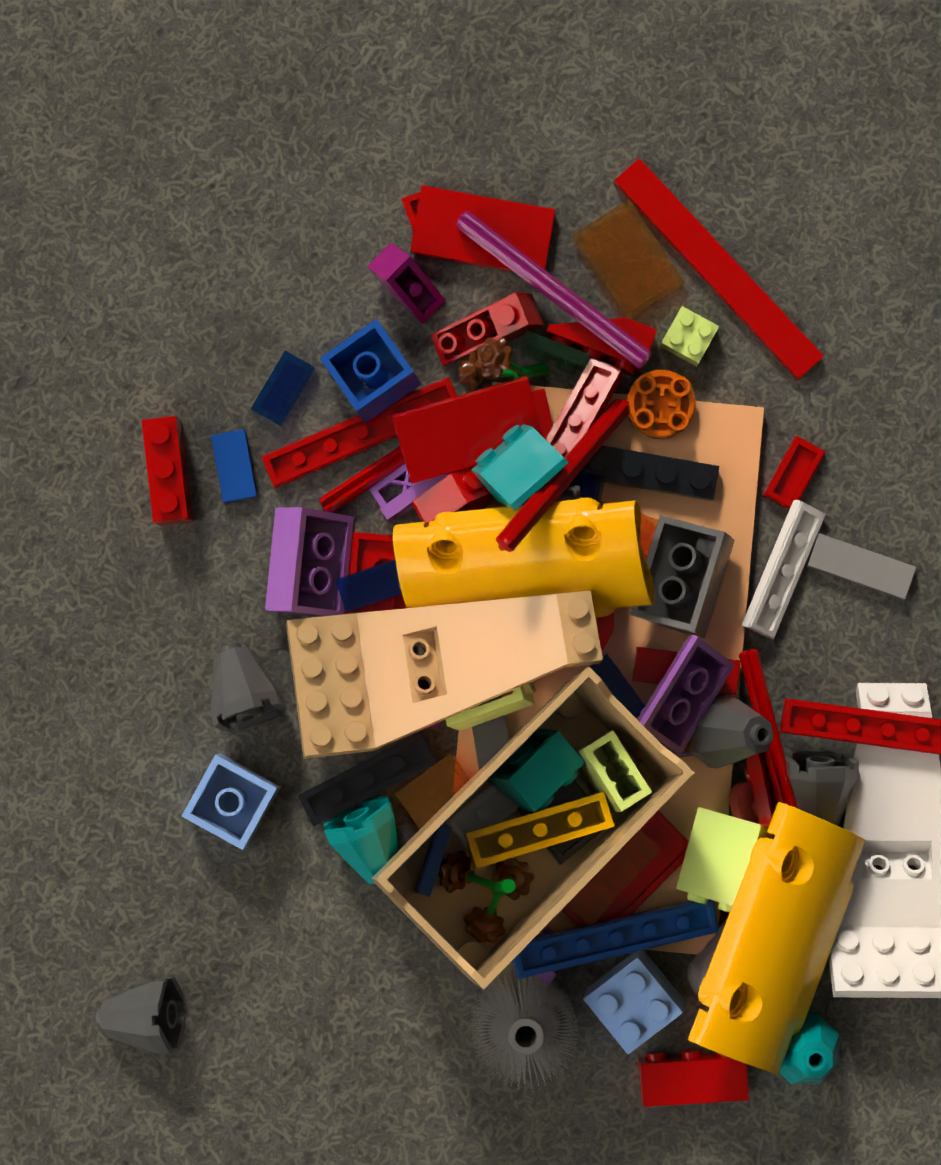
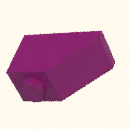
[367,243,446,324]

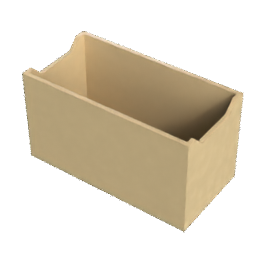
[371,667,695,989]

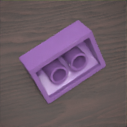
[265,507,354,617]
[637,635,735,755]

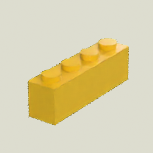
[464,792,615,869]

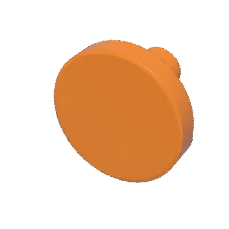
[627,370,696,439]

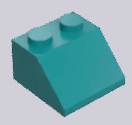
[471,424,568,510]
[487,728,585,812]

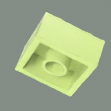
[660,306,719,367]

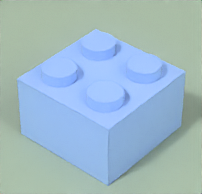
[181,753,281,850]
[583,950,685,1054]

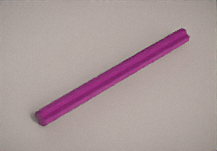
[457,211,651,368]

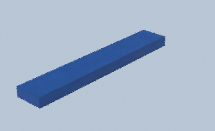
[512,899,719,979]

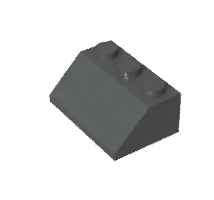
[629,515,735,639]

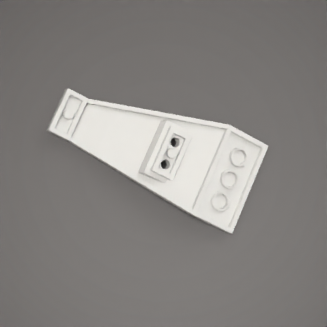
[828,683,941,998]

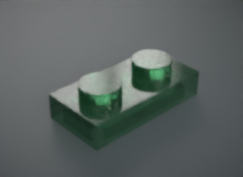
[520,330,590,374]

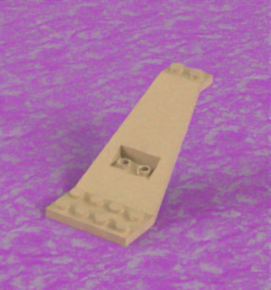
[286,591,603,759]

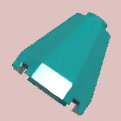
[324,796,398,884]
[779,1012,840,1084]

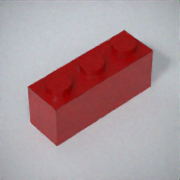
[141,415,193,526]
[638,1049,749,1107]

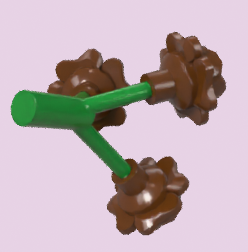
[459,338,548,392]
[438,850,534,943]

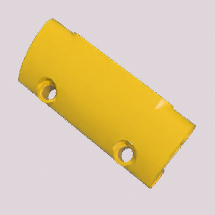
[393,498,655,618]
[688,802,866,1075]

